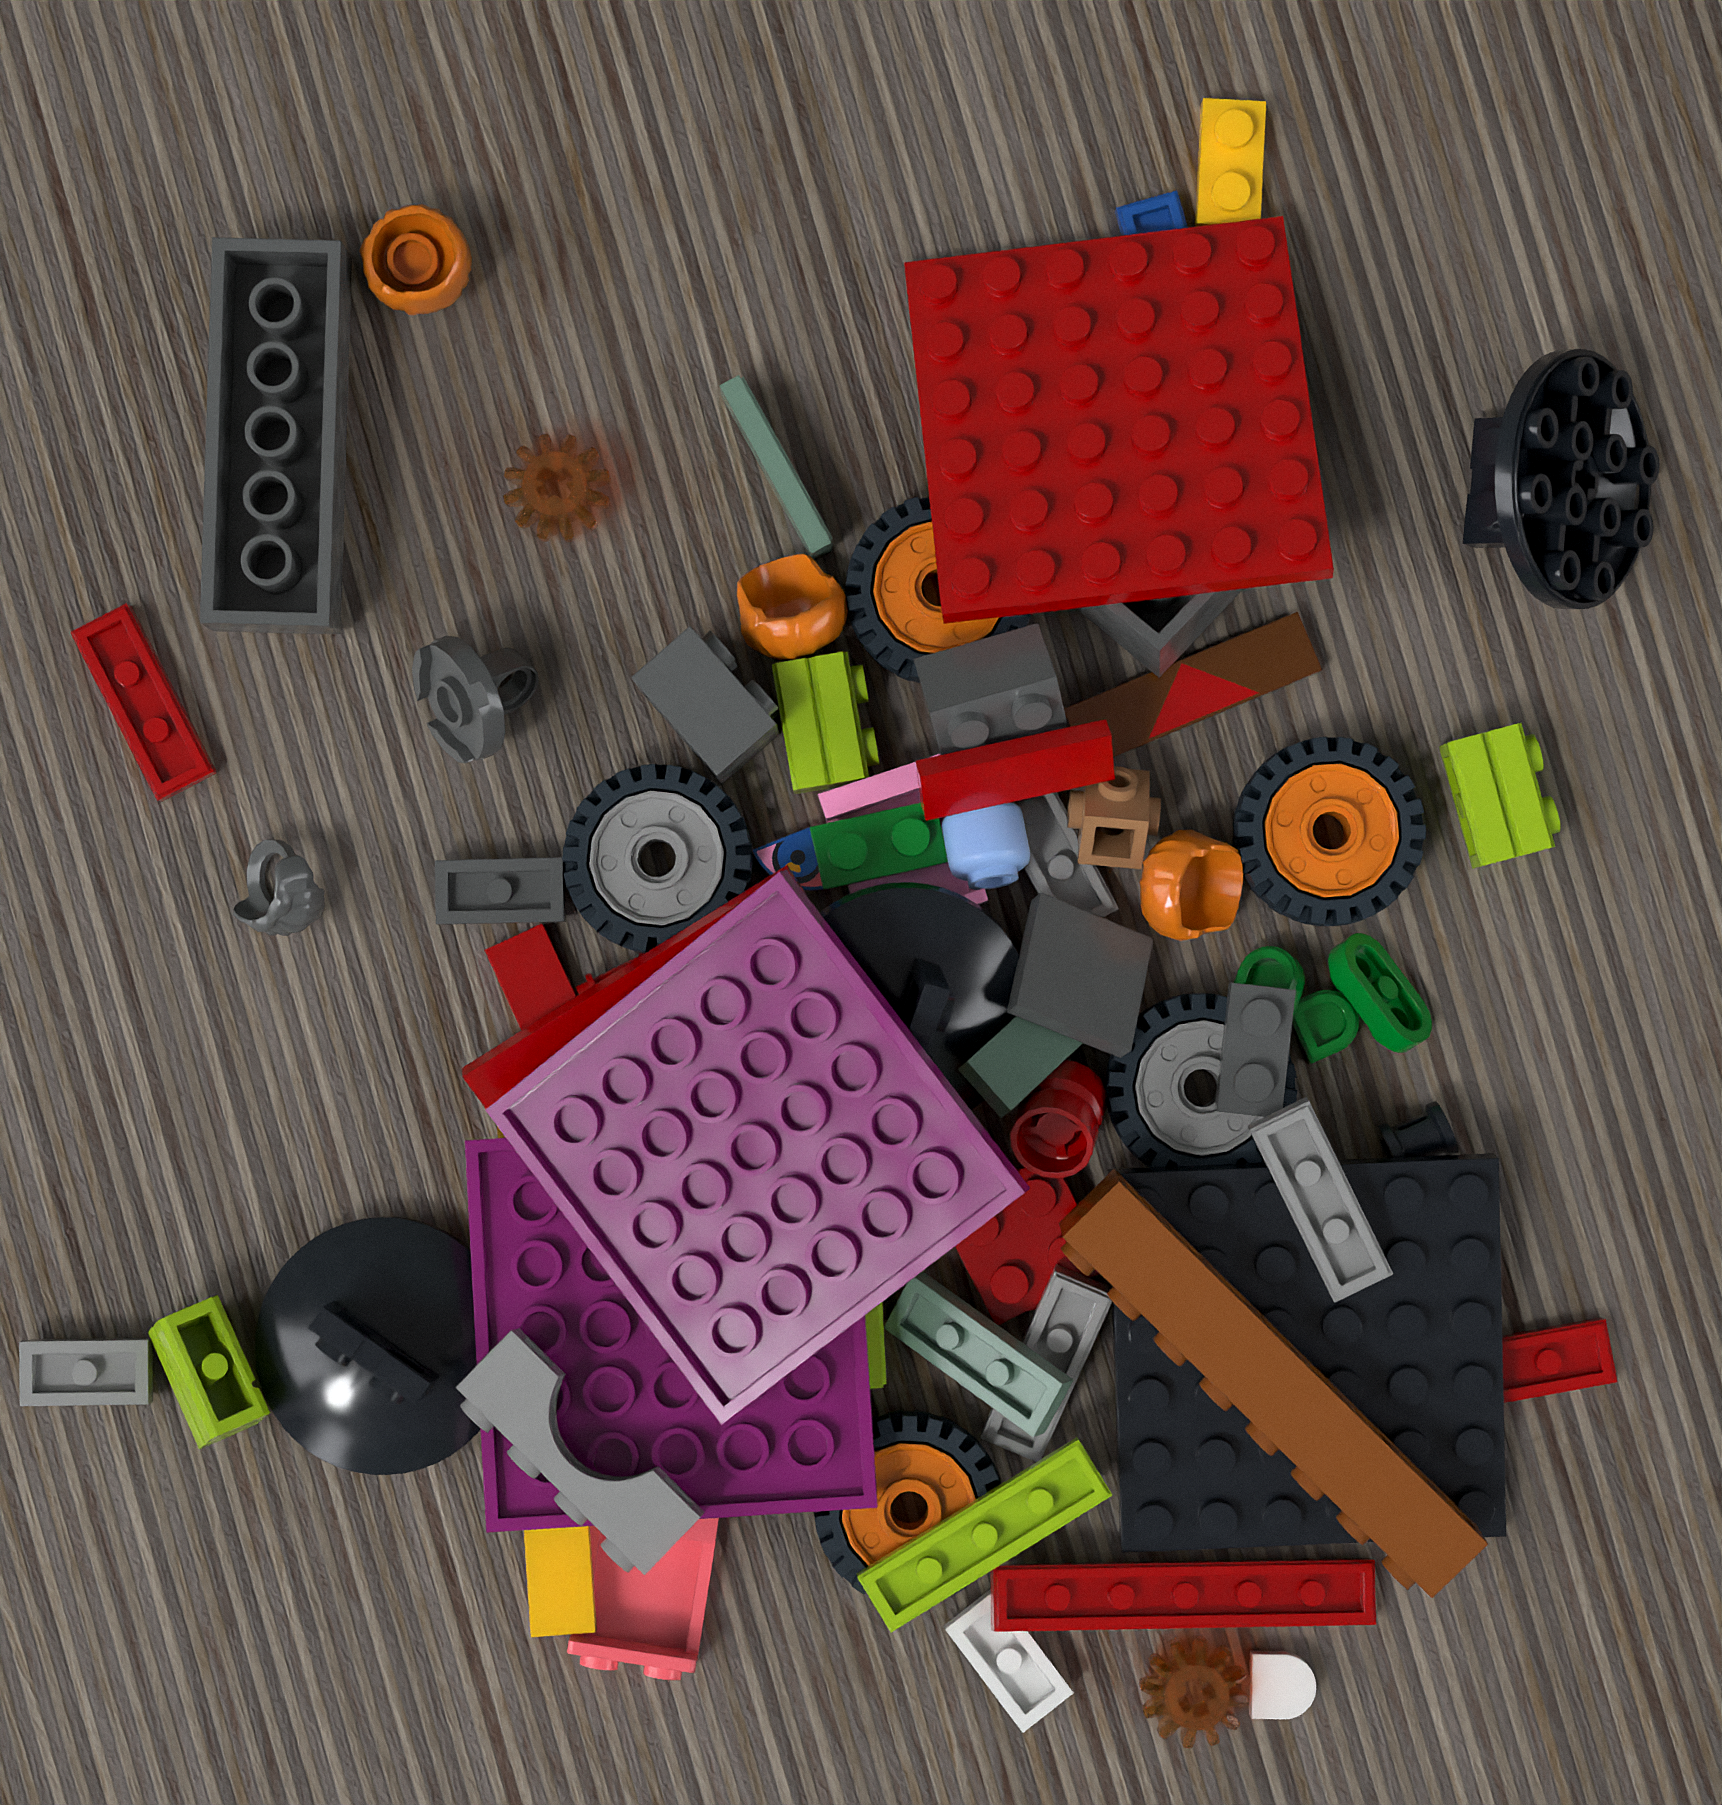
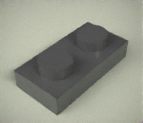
[435,857,566,925]
[1214,983,1296,1117]

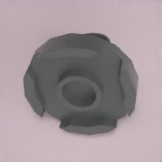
[412,636,539,763]

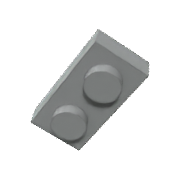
[19,1338,153,1406]

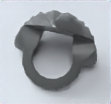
[233,839,325,936]

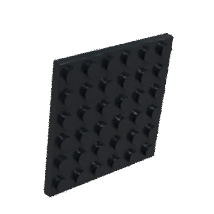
[1107,1153,1506,1553]

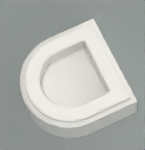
[1249,1650,1316,1719]

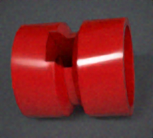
[1010,1060,1107,1178]

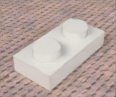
[943,1589,1074,1733]

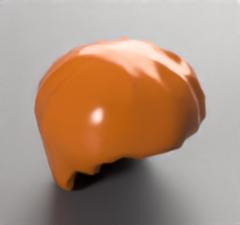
[359,204,472,316]
[737,554,848,660]
[1139,830,1243,941]

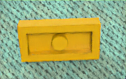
[1195,98,1266,227]

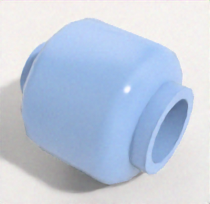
[942,802,1030,890]

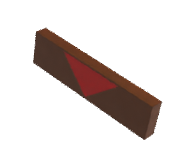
[1064,612,1322,758]

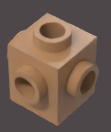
[1067,766,1161,869]

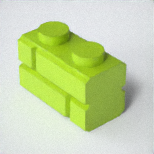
[772,652,880,794]
[1439,723,1561,869]
[148,1295,270,1449]

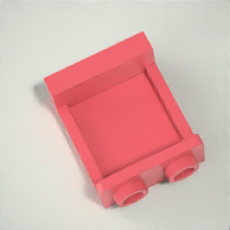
[567,1518,720,1680]

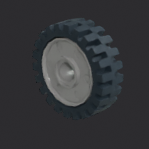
[562,764,753,953]
[1105,993,1297,1168]

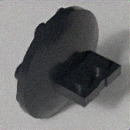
[1463,349,1660,609]
[820,882,1019,1110]
[255,1216,480,1475]

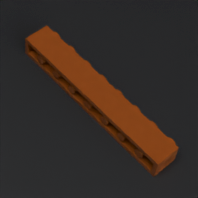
[1059,1169,1488,1598]

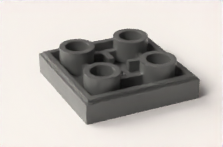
[1007,892,1153,1058]

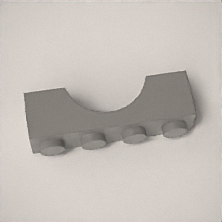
[456,1328,705,1575]

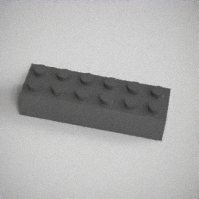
[200,237,352,635]

